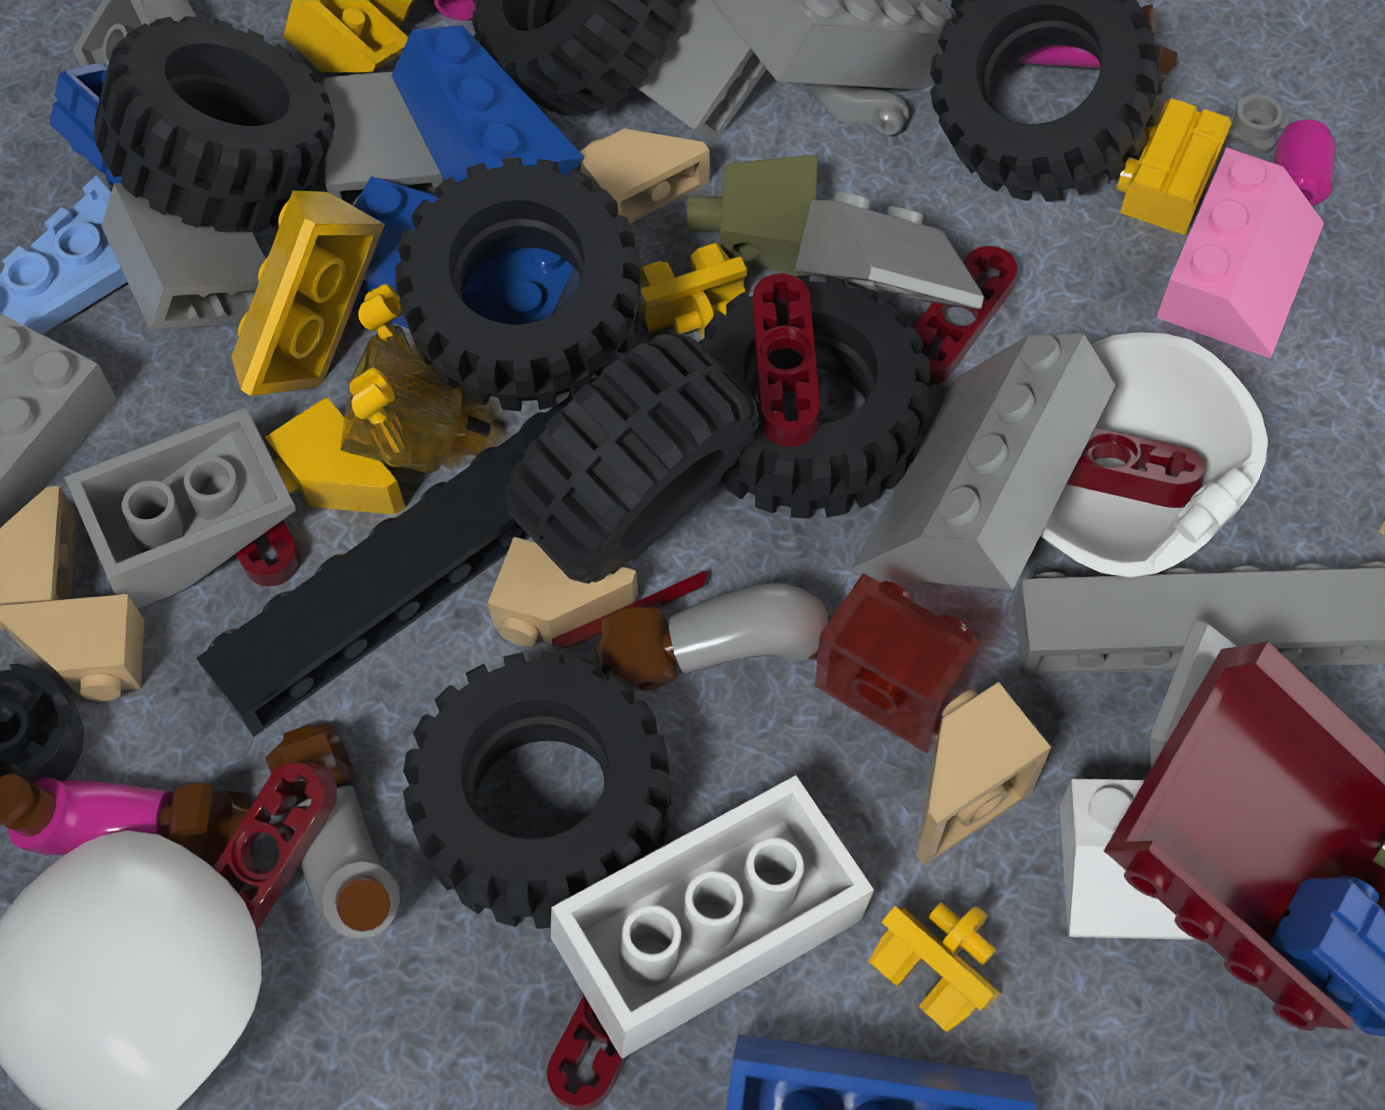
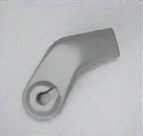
[804,83,909,136]

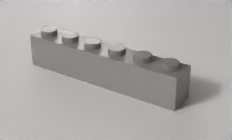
[1014,562,1385,675]

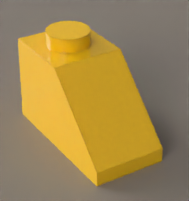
[283,0,409,73]
[264,397,406,515]

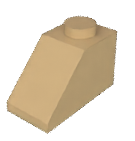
[577,128,710,223]
[0,486,77,630]
[487,537,639,647]
[0,594,144,701]

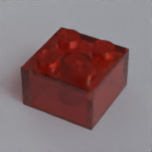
[815,573,982,754]

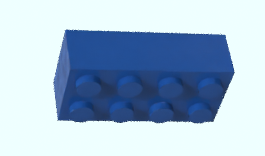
[351,176,580,329]

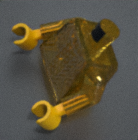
[340,284,491,473]

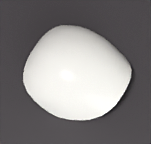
[1040,332,1268,578]
[0,830,262,1110]

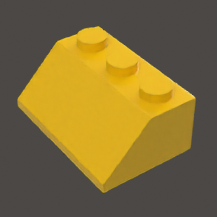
[231,191,385,396]

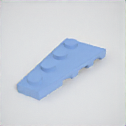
[0,175,127,334]

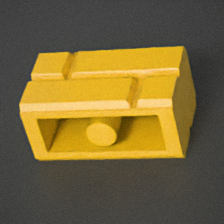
[1116,98,1232,235]

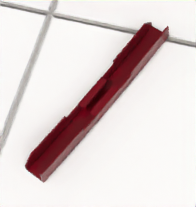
[551,571,707,648]

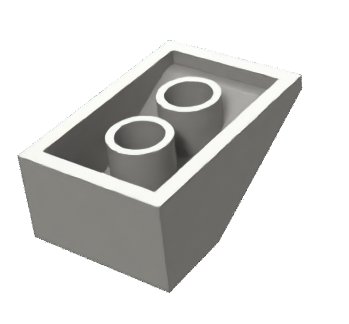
[795,192,984,309]
[64,407,296,609]

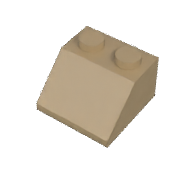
[916,682,1051,866]

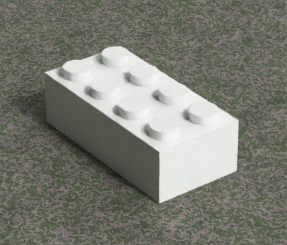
[551,775,874,1059]

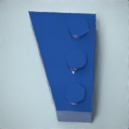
[391,25,584,183]

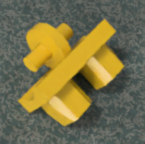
[640,243,747,339]
[868,902,1001,1032]

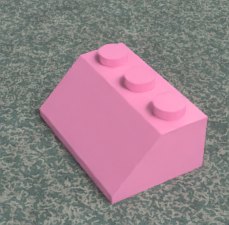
[1156,148,1324,359]

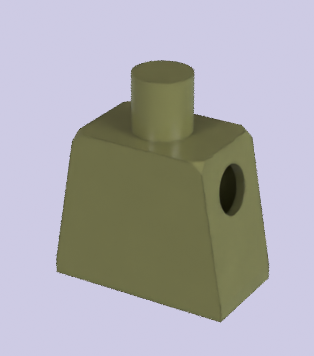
[687,155,818,277]

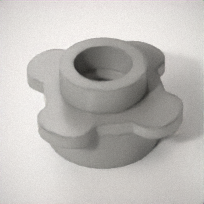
[1227,94,1289,153]

